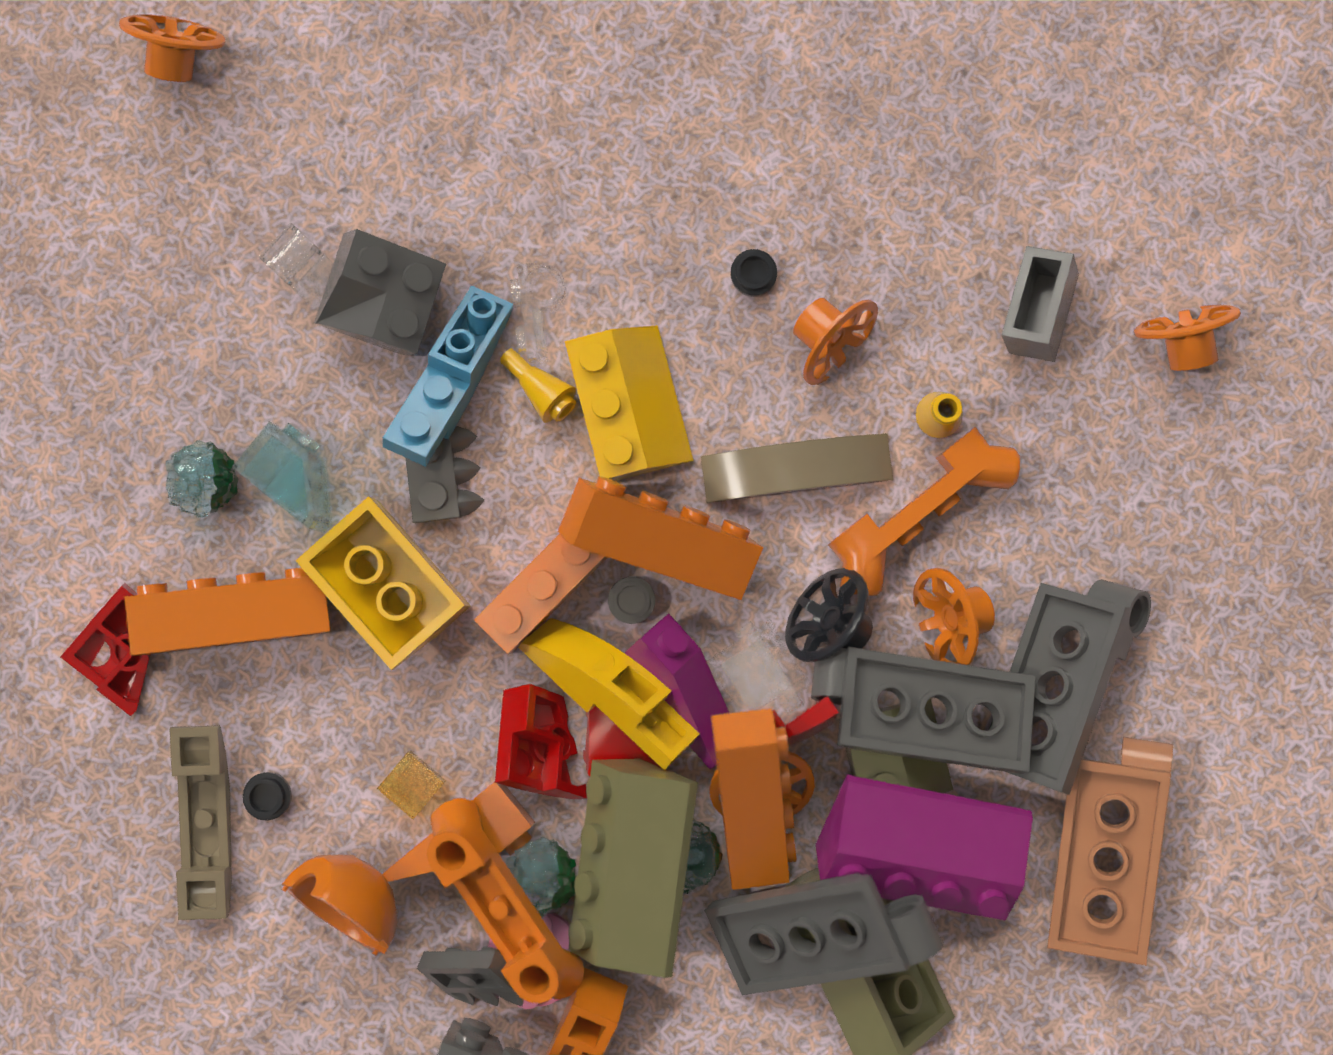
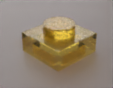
[377,750,446,819]

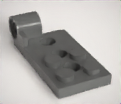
[989,579,1151,795]
[811,647,1035,774]
[704,873,943,995]

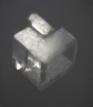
[706,619,812,715]

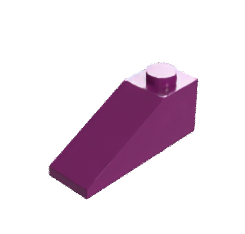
[624,613,730,769]

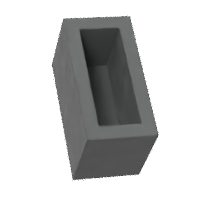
[1001,246,1079,362]

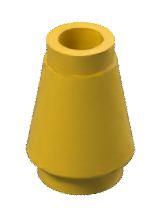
[916,391,963,438]

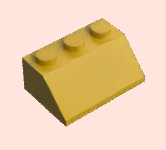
[564,325,694,481]
[295,496,471,670]

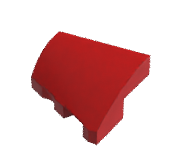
[60,583,151,716]
[495,684,587,800]

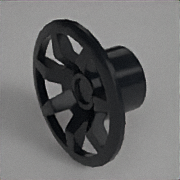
[785,568,873,662]

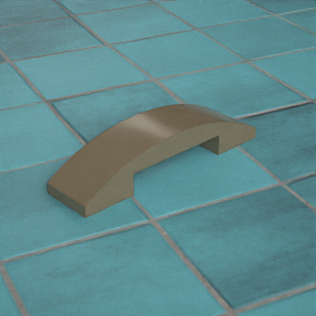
[701,433,893,503]
[169,725,232,920]

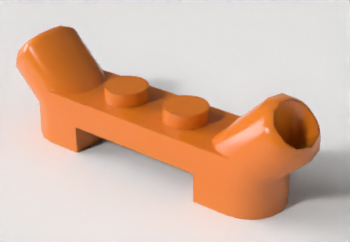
[828,427,1020,596]
[427,798,584,1004]

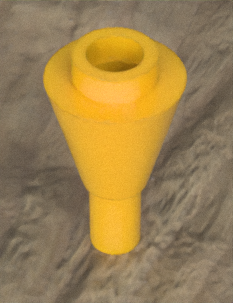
[500,348,576,423]

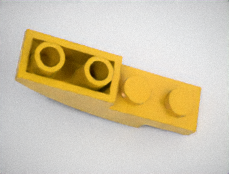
[518,618,700,770]

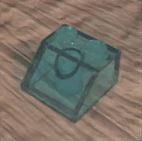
[232,421,333,533]

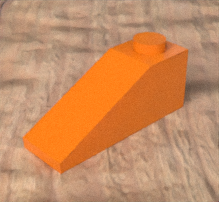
[382,782,535,882]
[545,968,628,1055]

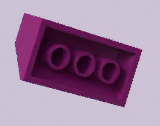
[815,775,1033,921]

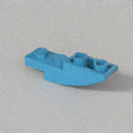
[382,285,513,467]

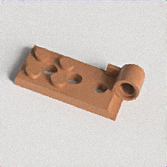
[1047,737,1173,966]

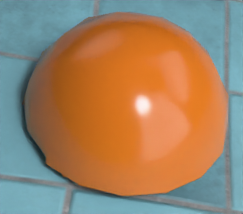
[281,855,398,956]

